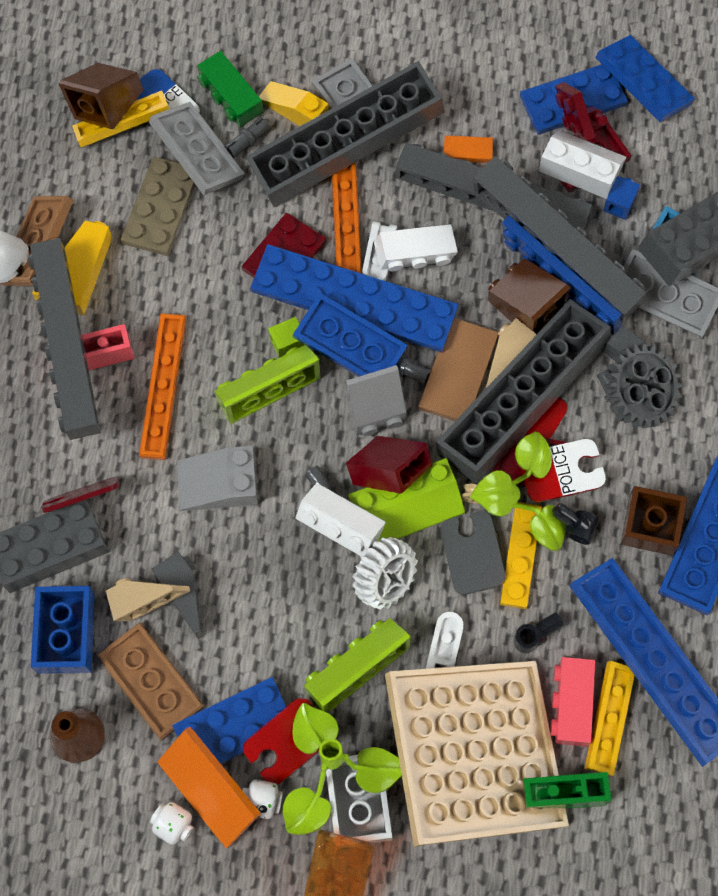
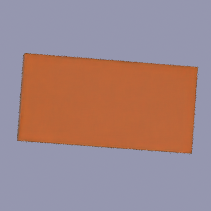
[444,135,493,163]

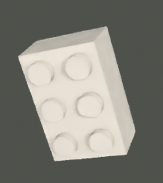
[326,755,392,848]

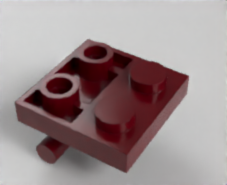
[555,82,608,141]

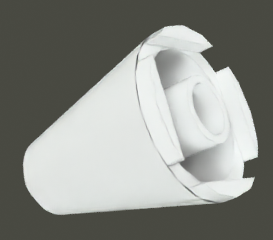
[0,230,29,283]

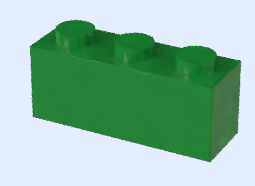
[197,50,264,127]

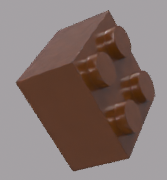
[620,486,687,556]

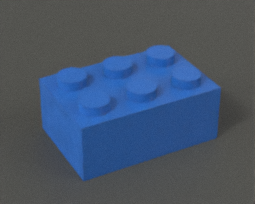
[31,586,95,674]

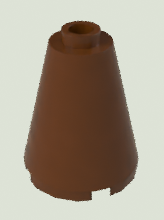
[50,708,105,763]

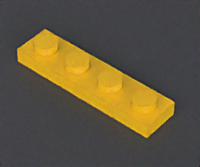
[72,91,169,147]
[500,502,542,610]
[584,661,635,777]

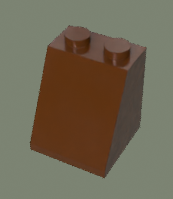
[58,63,144,129]
[488,258,570,334]

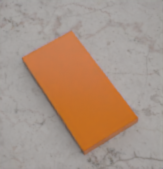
[157,727,261,849]

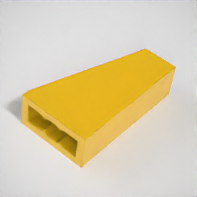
[32,221,112,315]

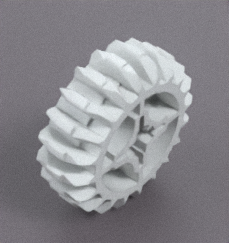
[352,537,418,610]

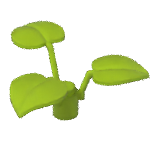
[470,431,566,551]
[283,703,402,835]

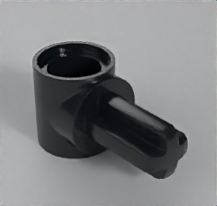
[552,503,600,545]
[514,613,564,653]

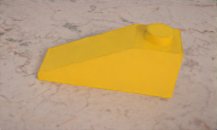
[259,81,329,126]

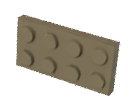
[121,156,195,256]

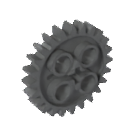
[604,344,683,428]

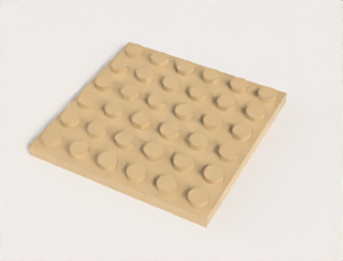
[385,661,569,847]

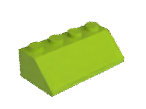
[214,345,321,425]
[348,458,465,542]
[304,618,411,713]

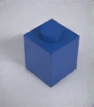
[603,176,640,220]

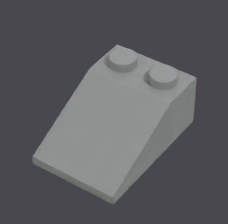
[346,365,406,436]
[177,445,258,511]

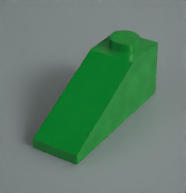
[523,772,612,808]

